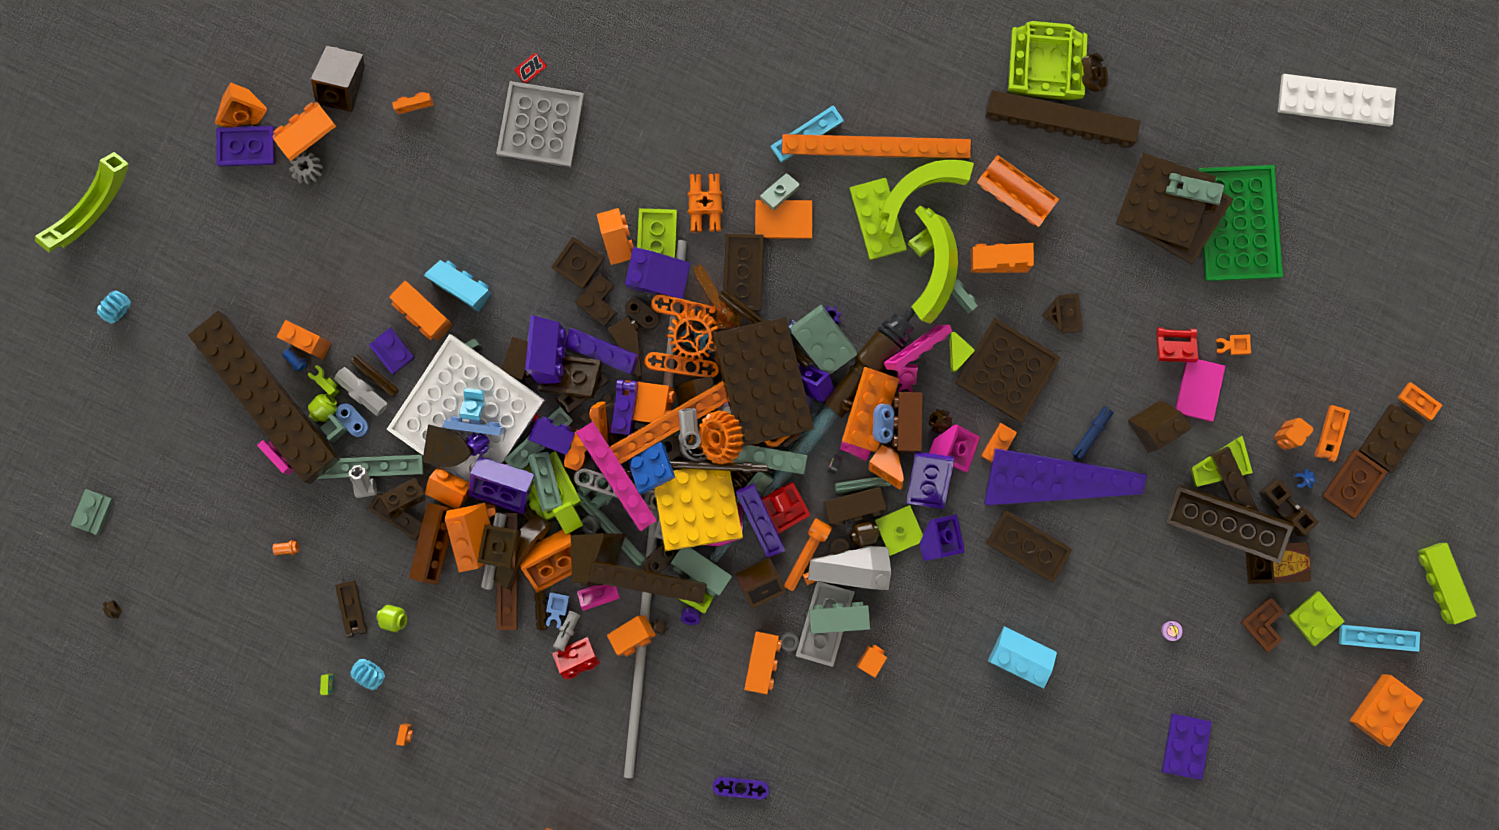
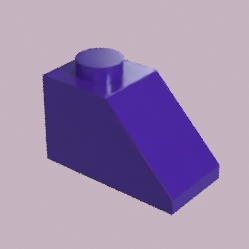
[798,363,834,402]

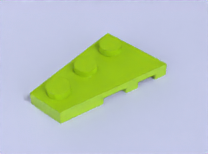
[1190,436,1253,487]

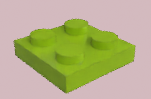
[1287,591,1345,646]

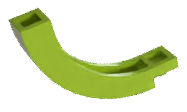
[35,152,128,252]
[879,160,974,239]
[911,206,958,324]

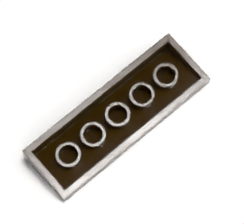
[1166,485,1295,564]

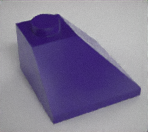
[920,515,965,561]

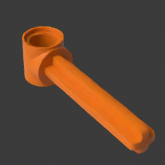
[784,518,832,591]

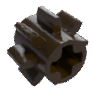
[929,409,952,433]

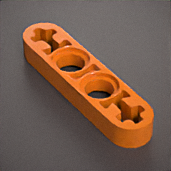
[651,294,724,325]
[644,352,719,378]

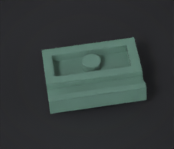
[71,489,114,535]

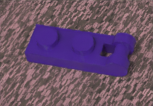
[611,380,638,435]

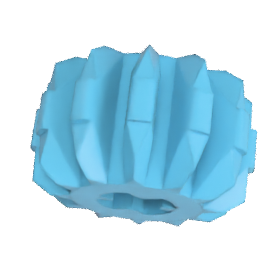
[97,290,131,324]
[350,659,385,690]

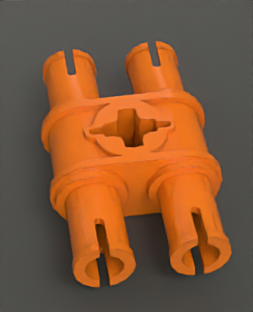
[687,174,723,232]

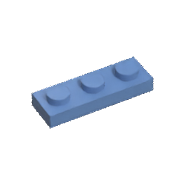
[443,416,506,436]

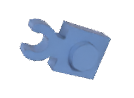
[546,593,570,628]

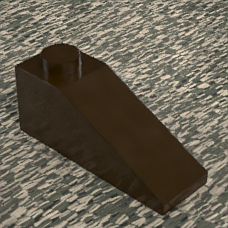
[608,317,642,379]

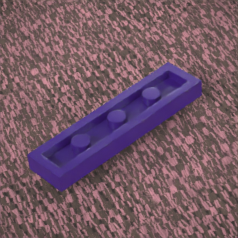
[564,328,639,374]
[736,484,785,558]

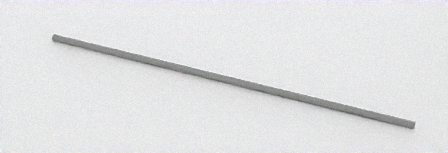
[624,240,687,778]

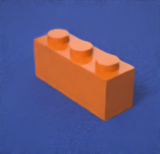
[744,631,782,694]

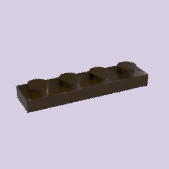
[1210,446,1259,512]

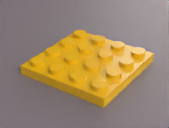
[654,469,743,551]

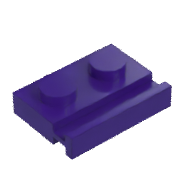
[369,327,415,375]

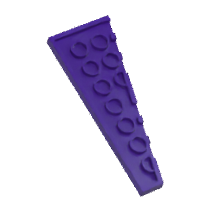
[984,448,1147,505]

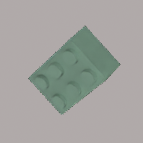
[791,305,857,375]

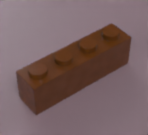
[409,503,454,585]

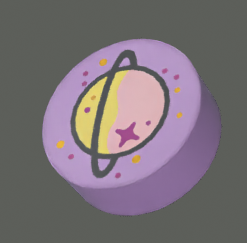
[1161,621,1182,641]

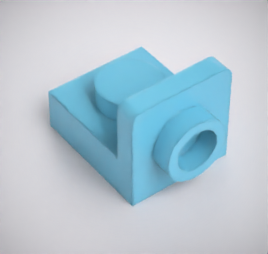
[459,388,485,421]

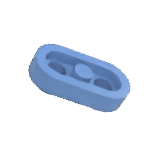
[336,404,369,437]
[873,404,894,443]

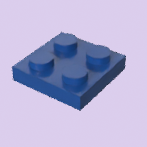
[628,442,675,495]

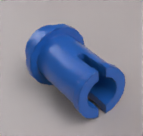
[282,348,307,371]

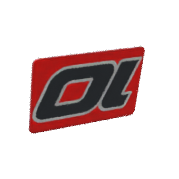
[514,53,547,83]

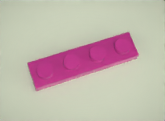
[884,324,952,371]

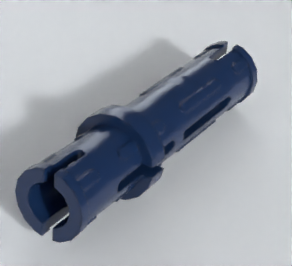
[1071,406,1114,460]

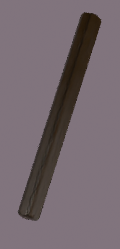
[718,289,812,368]

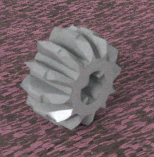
[289,152,323,185]

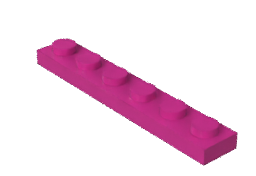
[576,422,657,531]

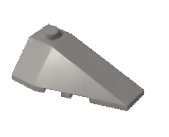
[808,546,891,590]

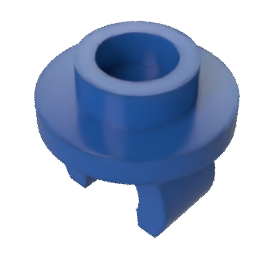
[1295,469,1316,488]

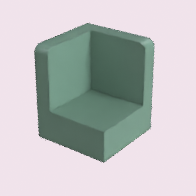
[320,414,348,443]

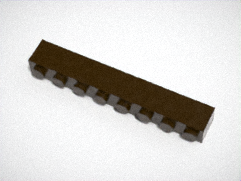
[985,90,1141,148]

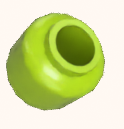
[308,394,337,422]
[376,605,407,632]

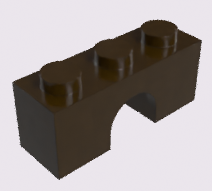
[1258,479,1319,536]

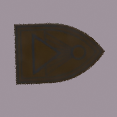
[422,424,472,467]

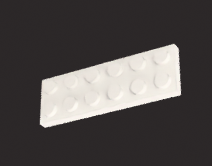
[1278,74,1396,127]

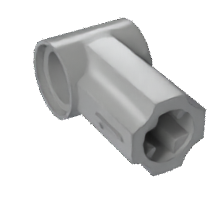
[678,408,701,449]
[349,465,377,498]

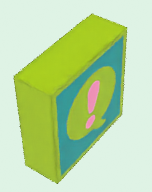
[320,674,333,695]

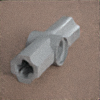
[334,367,389,416]

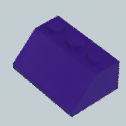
[525,316,567,384]
[469,456,534,514]

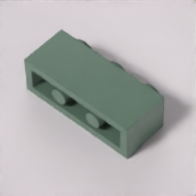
[671,547,732,596]
[809,602,870,634]

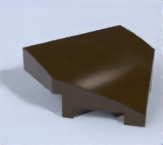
[1041,293,1083,333]

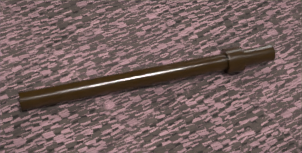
[669,460,768,474]

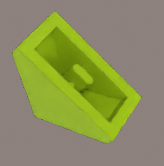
[949,332,975,373]
[553,501,583,534]

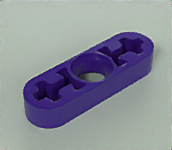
[712,777,769,799]

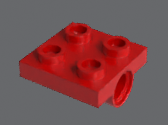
[762,481,811,534]

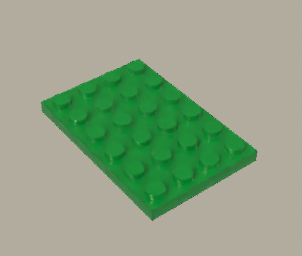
[1197,165,1283,281]

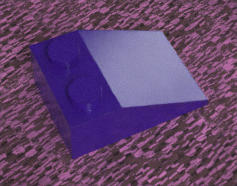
[625,247,691,299]

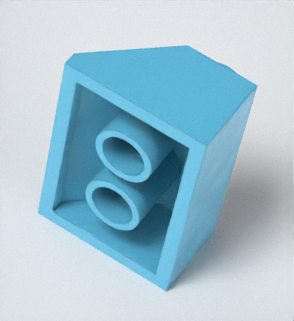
[424,260,491,312]
[988,626,1057,689]

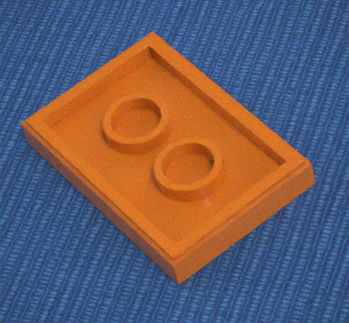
[755,200,812,239]

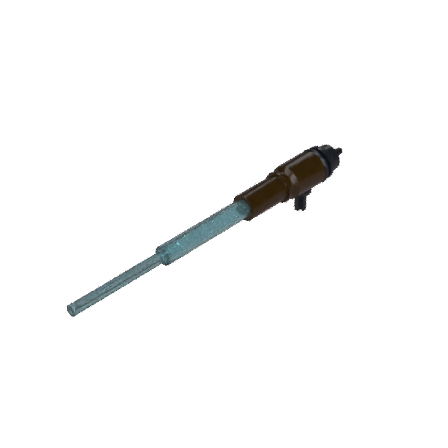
[709,307,915,563]

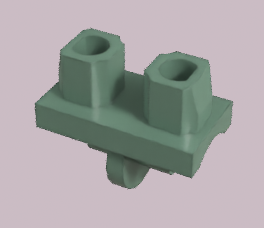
[577,475,613,509]

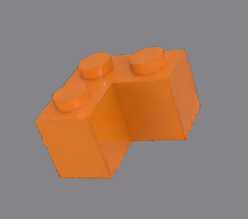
[597,208,634,265]

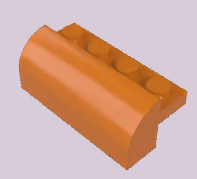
[977,155,1059,227]

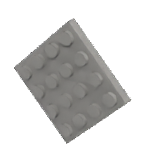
[496,81,584,168]

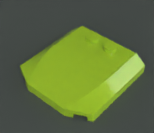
[1008,21,1087,100]

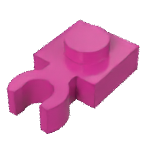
[897,364,918,393]

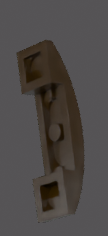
[494,515,552,590]

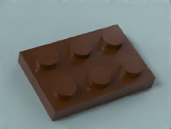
[1321,449,1387,519]

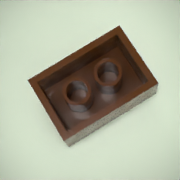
[891,392,922,454]

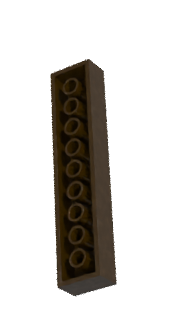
[188,311,340,484]

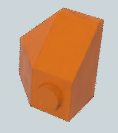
[215,82,267,128]

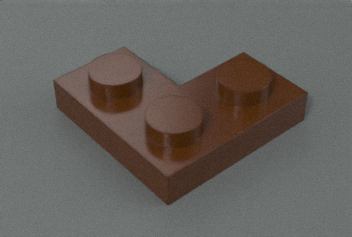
[1240,597,1284,652]

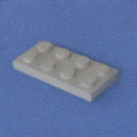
[795,581,854,667]

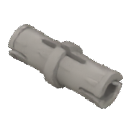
[553,611,580,652]

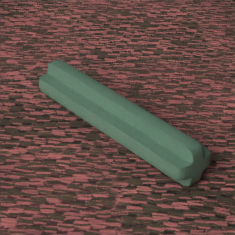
[835,477,892,494]

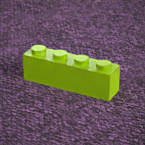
[1418,543,1477,624]

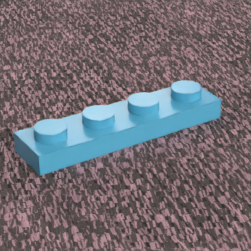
[771,105,844,163]
[1339,625,1420,652]

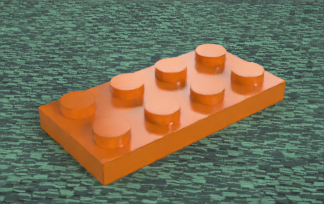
[842,367,899,452]

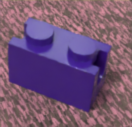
[528,417,575,455]

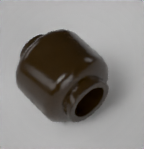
[849,521,880,548]

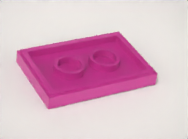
[1175,359,1225,422]

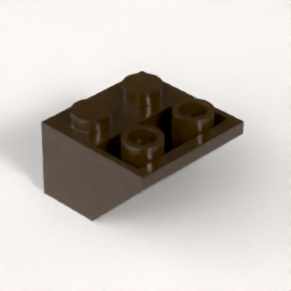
[735,557,787,609]

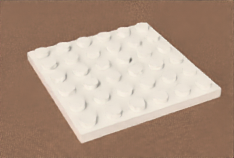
[387,334,545,482]

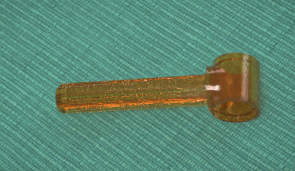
[693,264,741,329]

